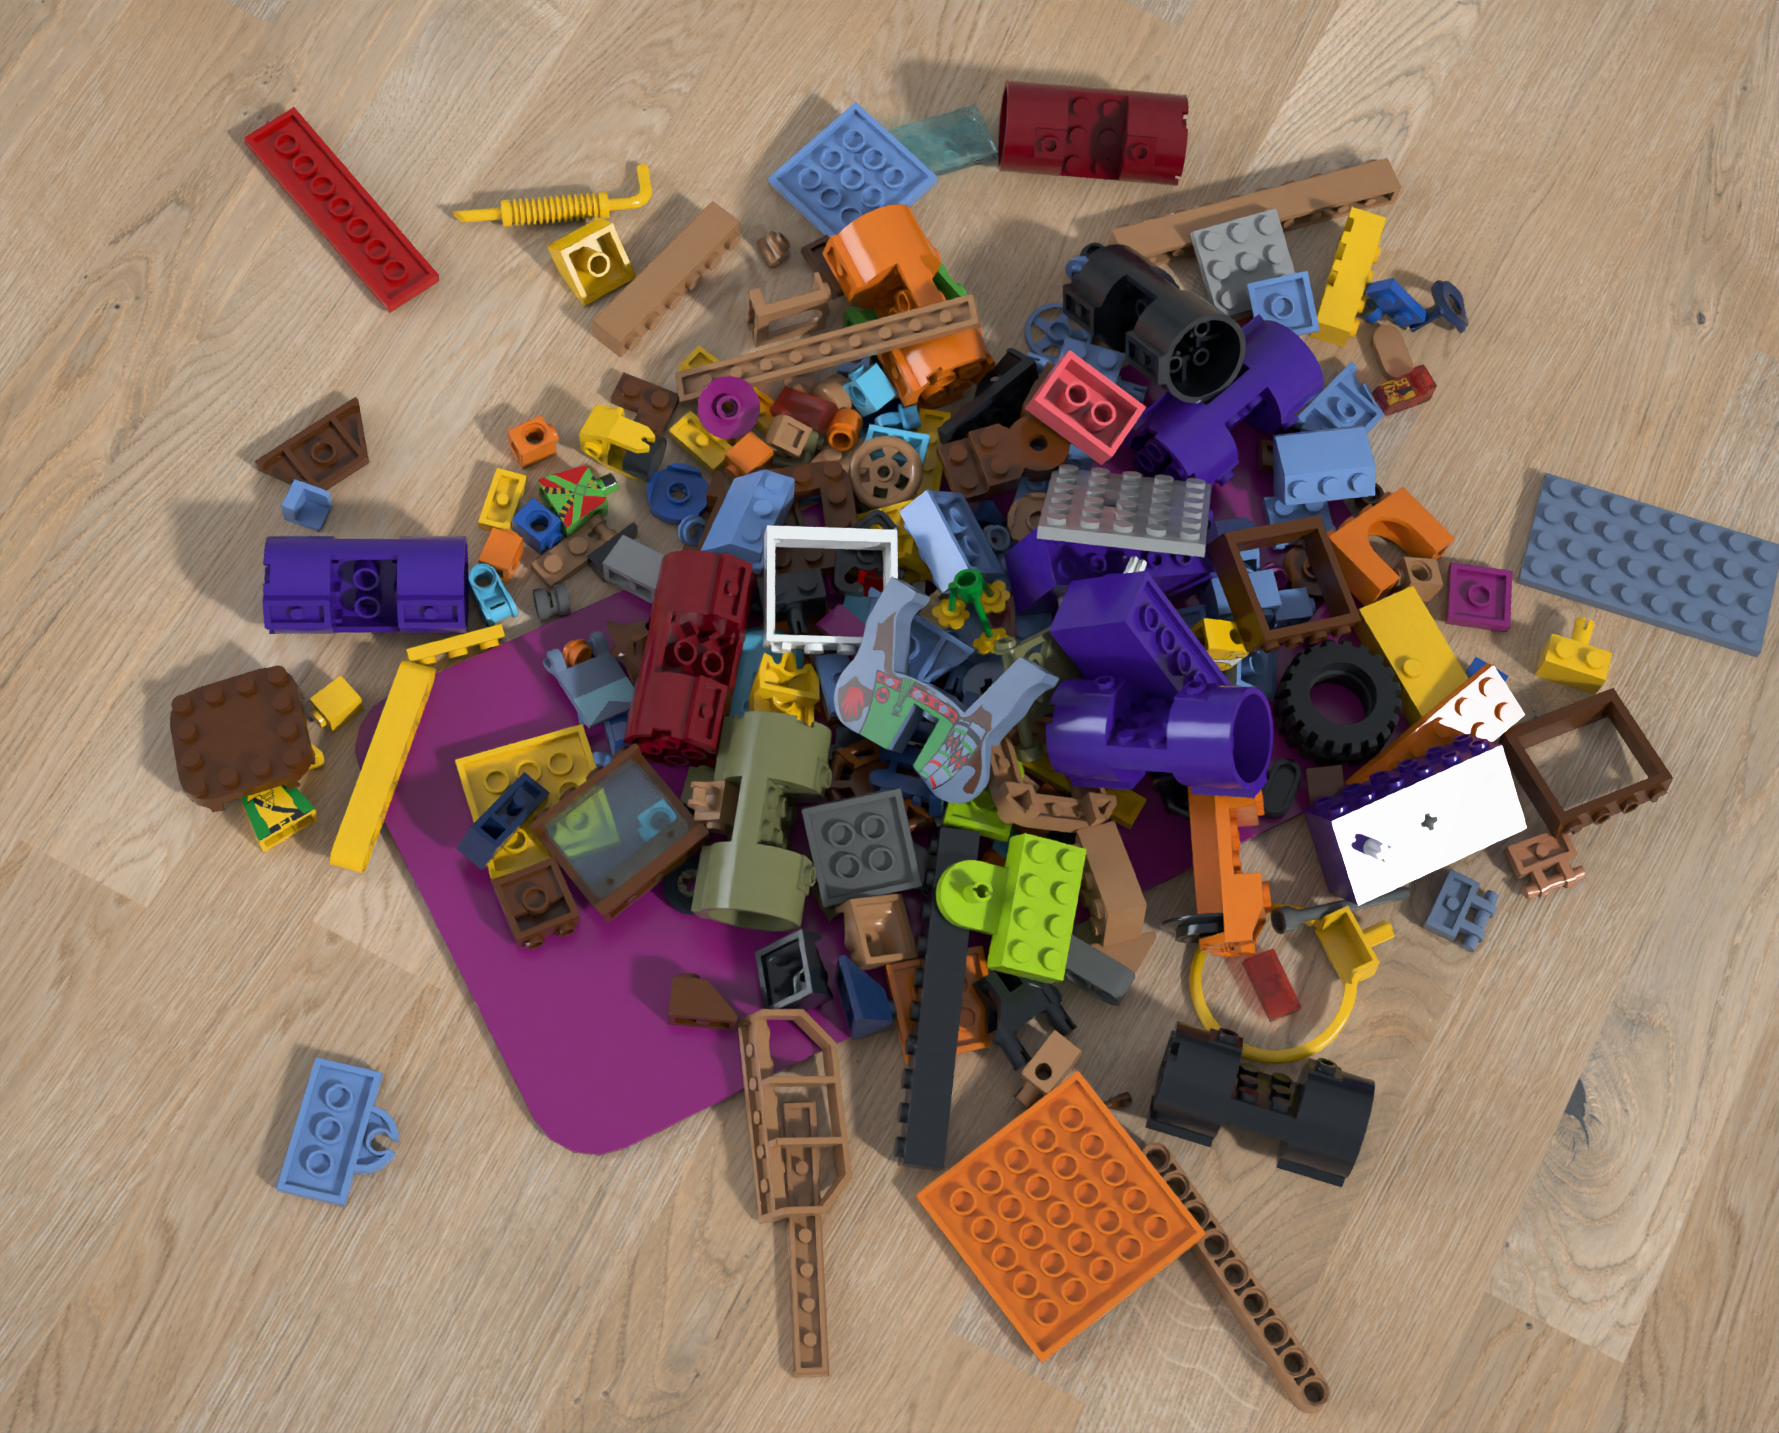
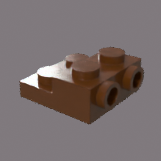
[492,857,581,950]

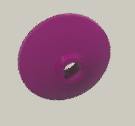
[697,376,760,439]

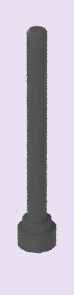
[1271,886,1410,934]

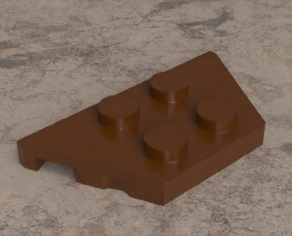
[254,397,369,491]

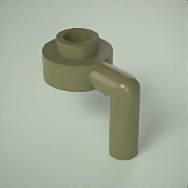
[772,422,826,468]

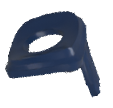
[1409,280,1469,333]

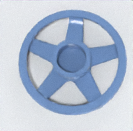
[1025,303,1093,360]

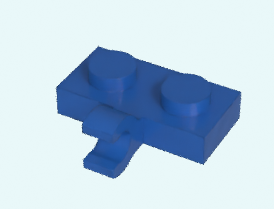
[1361,278,1427,327]

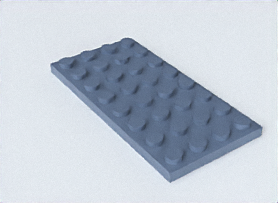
[1517,473,1779,657]

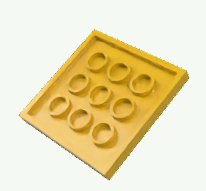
[455,724,621,881]

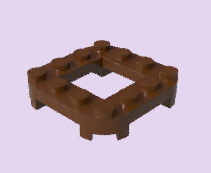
[730,461,858,587]

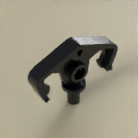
[832,510,906,598]

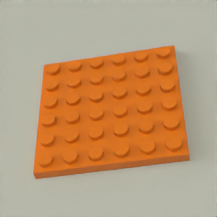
[915,1071,1207,1363]

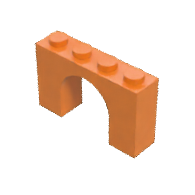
[1327,487,1455,606]

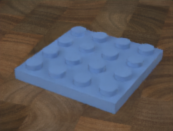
[768,102,938,238]

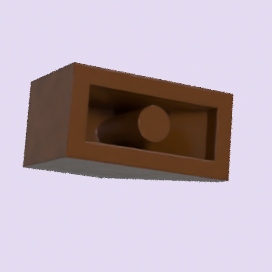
[668,973,737,1031]

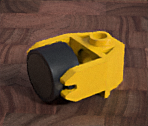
[579,404,667,482]

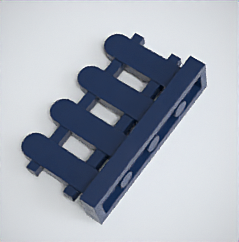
[869,691,979,819]

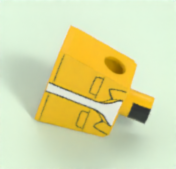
[1190,618,1257,671]

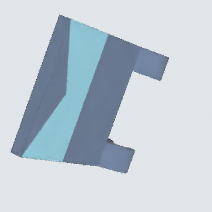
[543,631,634,729]

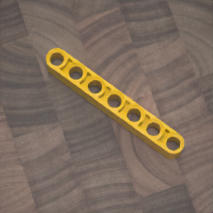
[330,660,436,874]

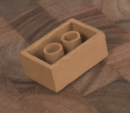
[1071,821,1147,947]

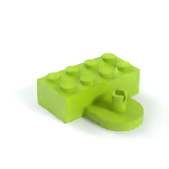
[936,833,1087,983]

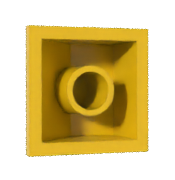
[547,218,636,306]

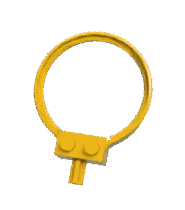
[1189,903,1395,1064]

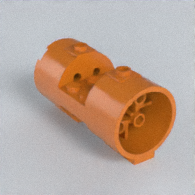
[822,204,995,410]

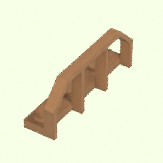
[737,1009,852,1223]

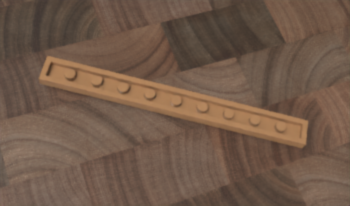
[675,294,981,406]

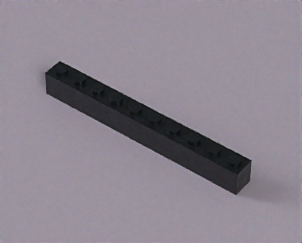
[893,827,980,1171]

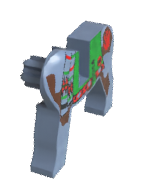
[834,576,1060,804]

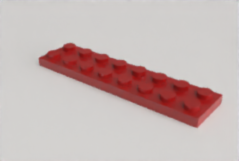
[244,107,439,313]

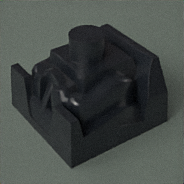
[755,929,833,1011]

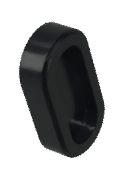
[1262,758,1303,820]

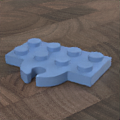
[276,1057,399,1207]

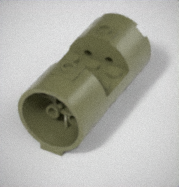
[691,711,832,932]

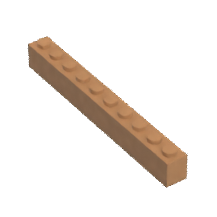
[1108,158,1401,266]

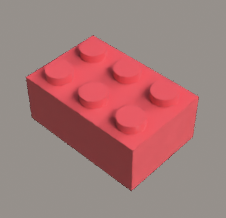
[1025,350,1146,465]

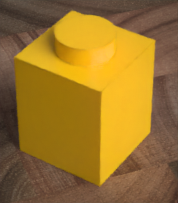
[309,675,364,734]

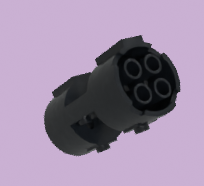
[1063,244,1246,403]
[1145,1021,1375,1187]

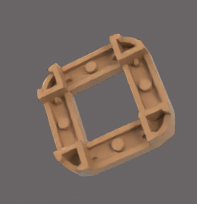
[988,716,1117,833]

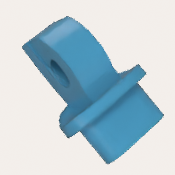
[874,404,922,431]

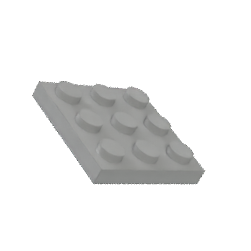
[1190,208,1295,317]

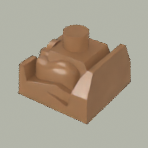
[835,893,918,970]

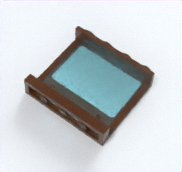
[529,743,713,924]

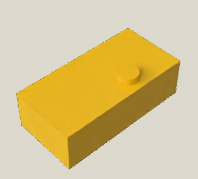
[1352,586,1469,727]

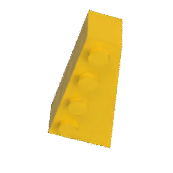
[1310,207,1387,347]

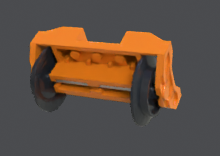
[1150,772,1272,958]

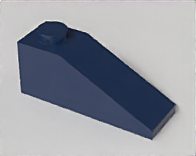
[456,772,550,870]

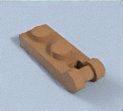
[531,513,618,589]

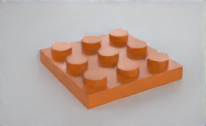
[884,945,995,1065]

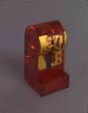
[1372,364,1437,416]

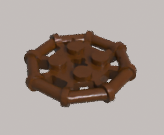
[825,738,934,832]

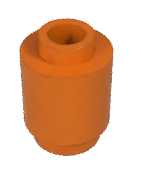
[827,408,863,452]

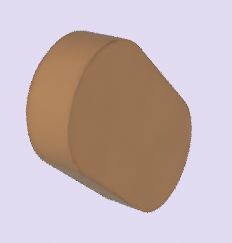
[1371,325,1413,383]

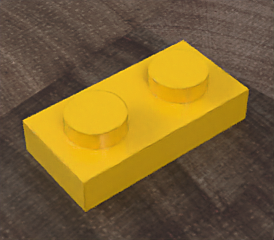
[478,468,528,531]

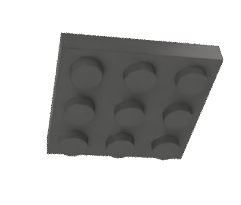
[801,787,922,907]

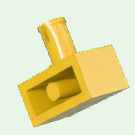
[1535,617,1613,695]

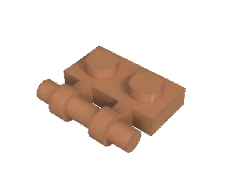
[1504,831,1586,899]

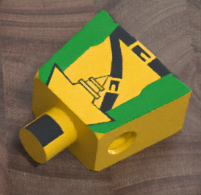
[241,785,318,853]

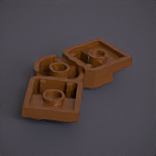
[936,361,1072,503]

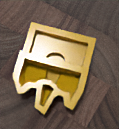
[749,652,820,727]

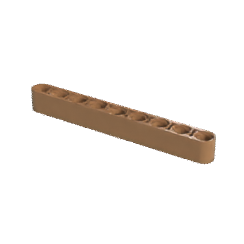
[1142,1142,1330,1413]

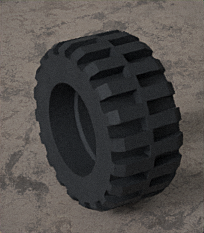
[1273,639,1403,768]

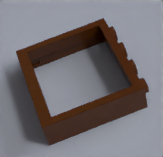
[1206,515,1361,654]
[1498,688,1673,839]

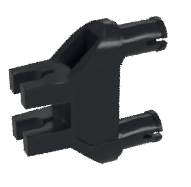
[972,970,1077,1071]

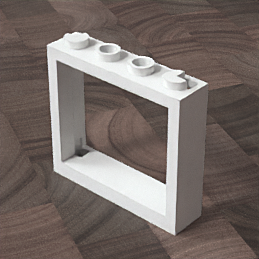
[763,525,898,655]

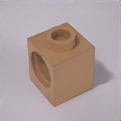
[763,414,812,458]
[1392,556,1444,602]

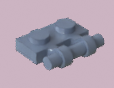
[1423,869,1499,952]

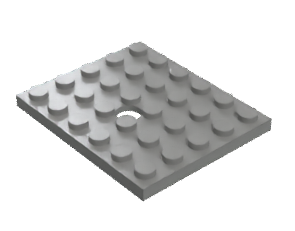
[1037,464,1212,557]

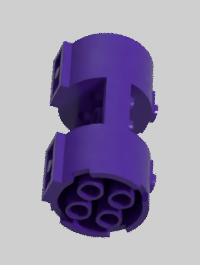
[1125,314,1324,488]
[262,536,469,634]
[1046,675,1273,798]

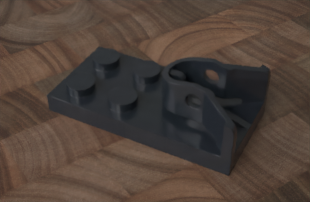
[937,348,1039,445]

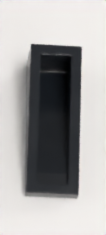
[587,522,638,582]

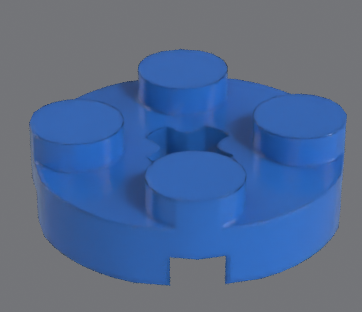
[647,463,709,525]

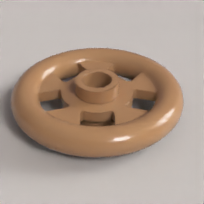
[848,436,923,510]

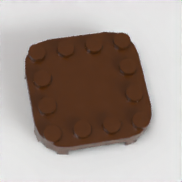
[170,665,315,812]

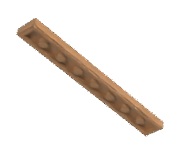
[781,1101,829,1378]

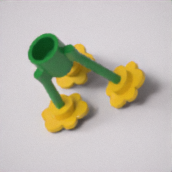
[932,569,1011,655]

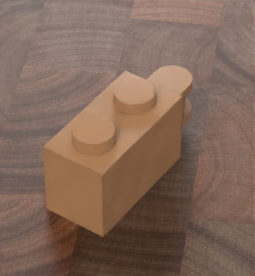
[687,781,740,842]

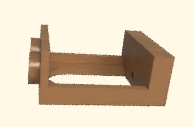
[746,272,832,347]

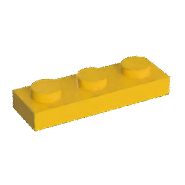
[406,624,505,666]

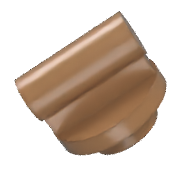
[757,231,791,268]

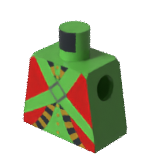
[538,466,619,539]

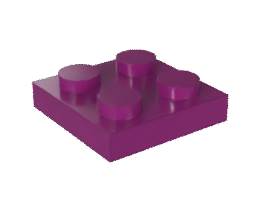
[1445,562,1513,632]

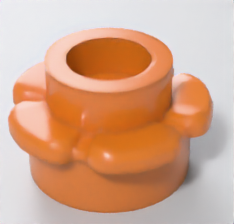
[562,639,592,668]

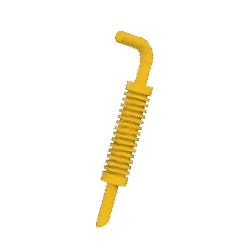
[452,164,652,227]

